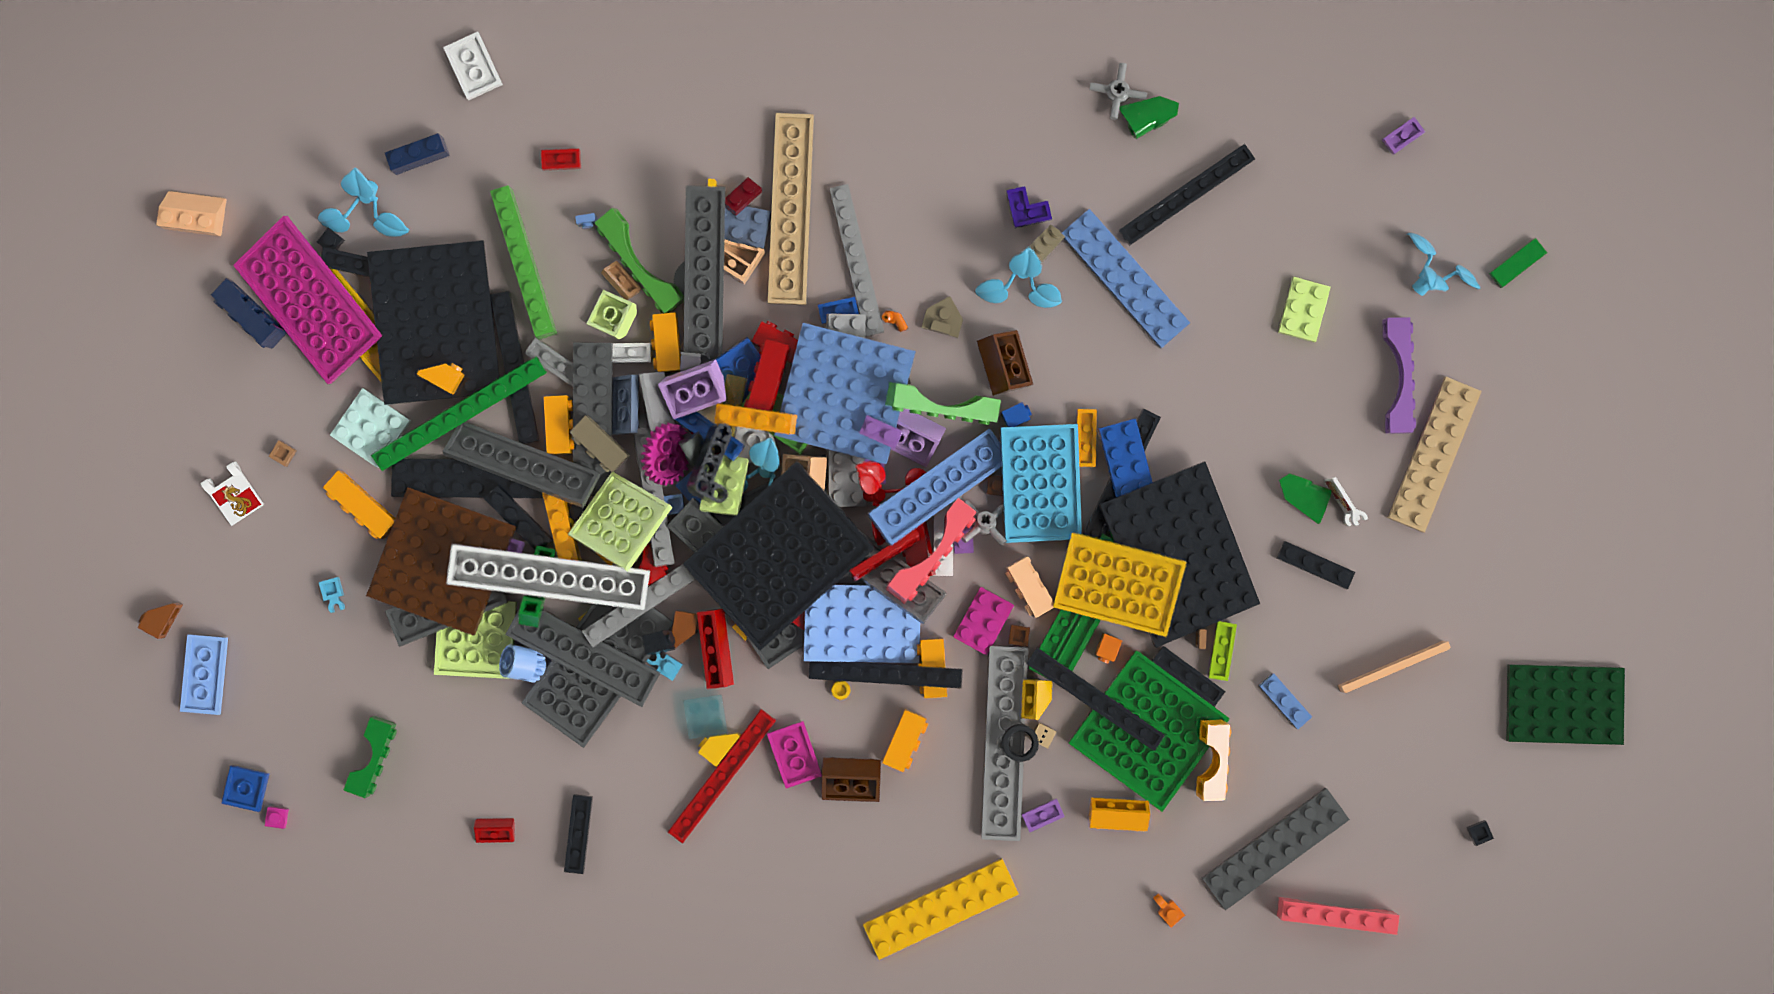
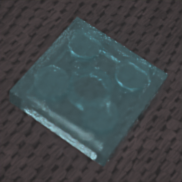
[683,694,728,739]

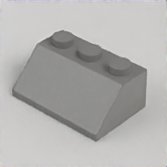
[639,372,679,432]

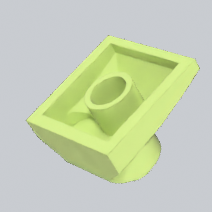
[586,290,637,339]

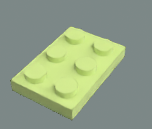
[1278,277,1331,343]
[699,454,749,516]

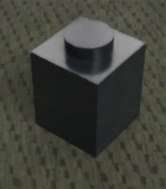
[642,630,675,655]

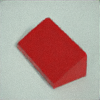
[474,818,515,843]

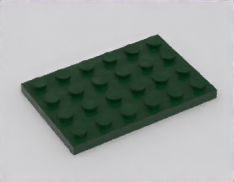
[1506,664,1625,745]

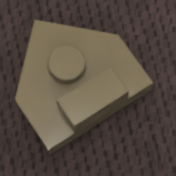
[921,296,963,338]

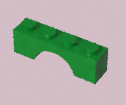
[519,546,556,628]
[343,716,397,798]

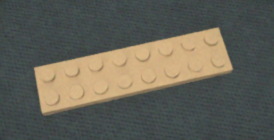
[1388,377,1482,533]

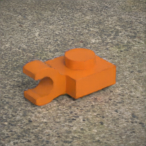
[1153,893,1185,928]

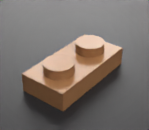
[601,260,642,300]

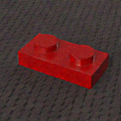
[541,148,581,171]

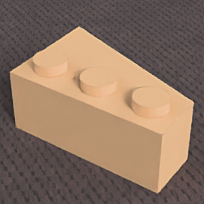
[724,240,765,285]
[1005,556,1054,618]

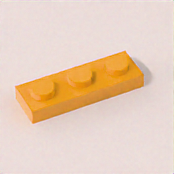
[1077,409,1097,467]

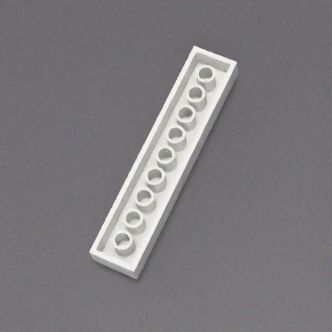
[447,545,650,610]

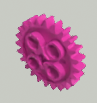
[641,423,689,486]

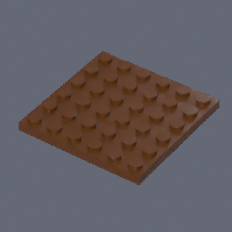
[366,487,516,636]

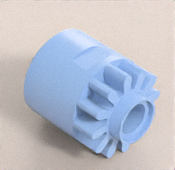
[499,644,546,683]

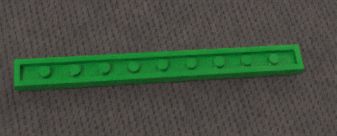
[371,356,547,471]

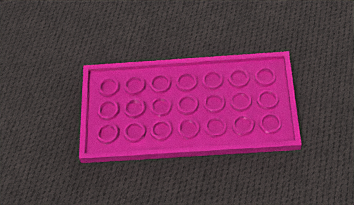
[233,216,382,384]

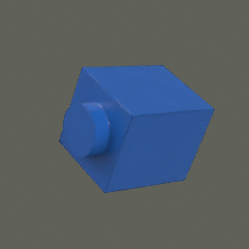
[1001,402,1032,427]

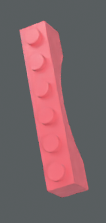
[886,498,976,604]
[1277,897,1399,935]

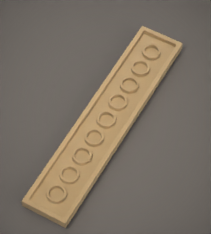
[768,113,814,305]

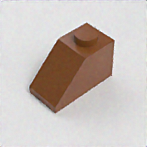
[138,603,183,639]
[672,610,699,649]

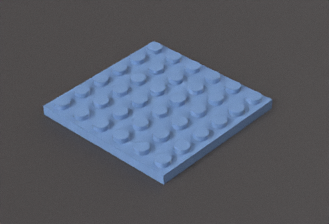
[774,323,916,464]

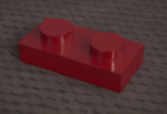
[725,177,762,216]

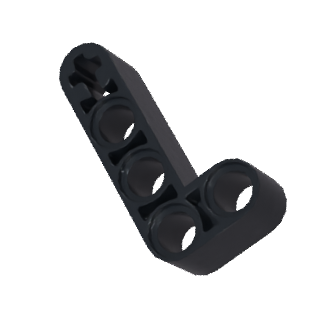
[687,423,732,503]

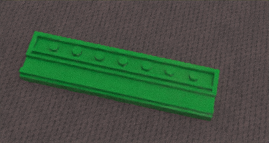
[1028,534,1113,682]

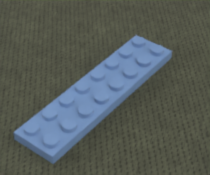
[1062,209,1190,348]
[867,428,1002,546]

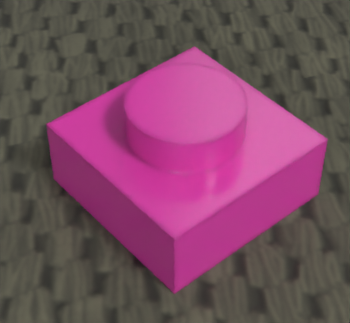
[265,806,289,829]

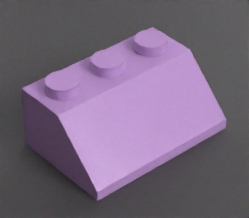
[658,359,726,419]
[891,408,946,467]

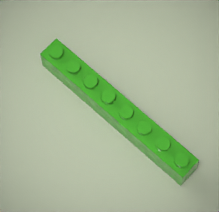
[490,185,557,340]

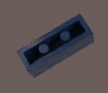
[385,133,450,175]

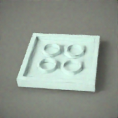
[330,388,411,468]

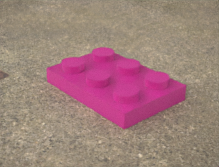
[953,587,1014,656]
[767,721,822,789]

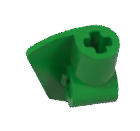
[1119,96,1179,139]
[1279,473,1332,524]

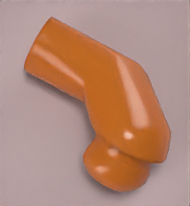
[882,311,908,333]

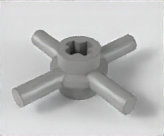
[1089,63,1147,120]
[962,500,1007,546]

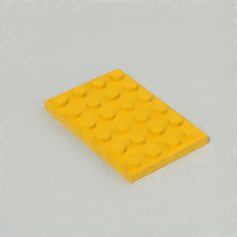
[1053,532,1186,637]

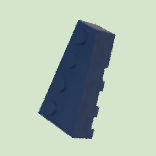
[211,278,287,349]

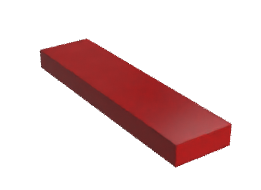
[850,529,919,581]

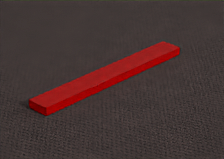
[668,709,776,844]

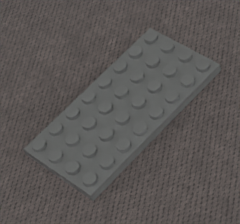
[522,603,674,748]

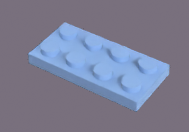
[180,634,228,715]

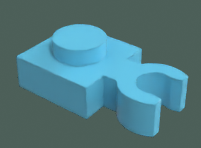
[319,577,345,613]
[647,654,683,681]

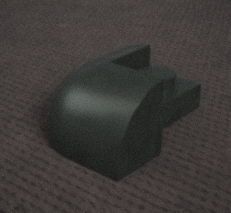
[678,431,707,470]

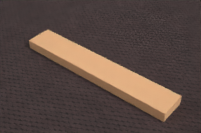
[1338,641,1451,693]

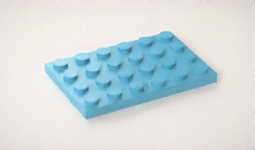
[1000,424,1082,543]

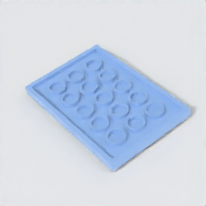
[803,584,920,663]

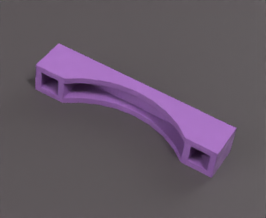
[1383,317,1416,434]

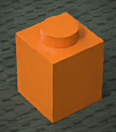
[1094,633,1122,664]

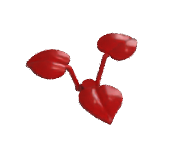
[855,462,927,545]

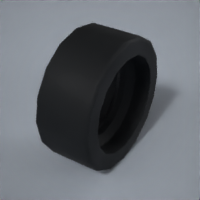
[1001,724,1039,762]

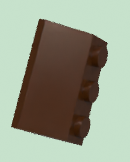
[977,330,1034,396]
[822,757,881,802]

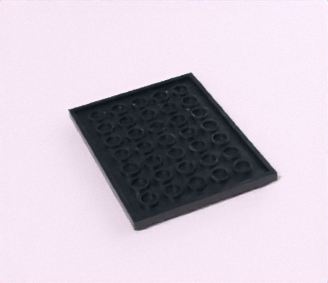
[367,240,500,405]
[683,461,875,651]
[1099,461,1260,648]

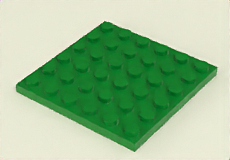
[1068,650,1230,812]

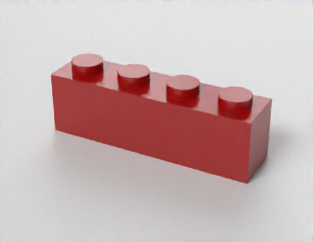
[751,320,798,364]
[744,339,790,411]
[902,520,936,576]
[697,609,734,689]

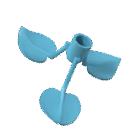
[318,167,410,237]
[1406,233,1481,296]
[975,247,1062,308]
[743,438,779,492]

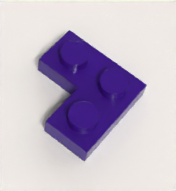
[1006,186,1052,229]

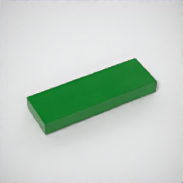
[1489,238,1547,288]

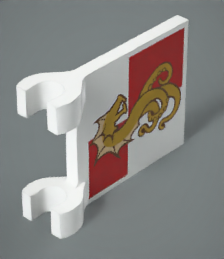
[200,462,265,526]
[1324,477,1368,527]

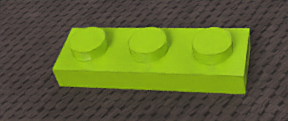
[1208,621,1237,681]

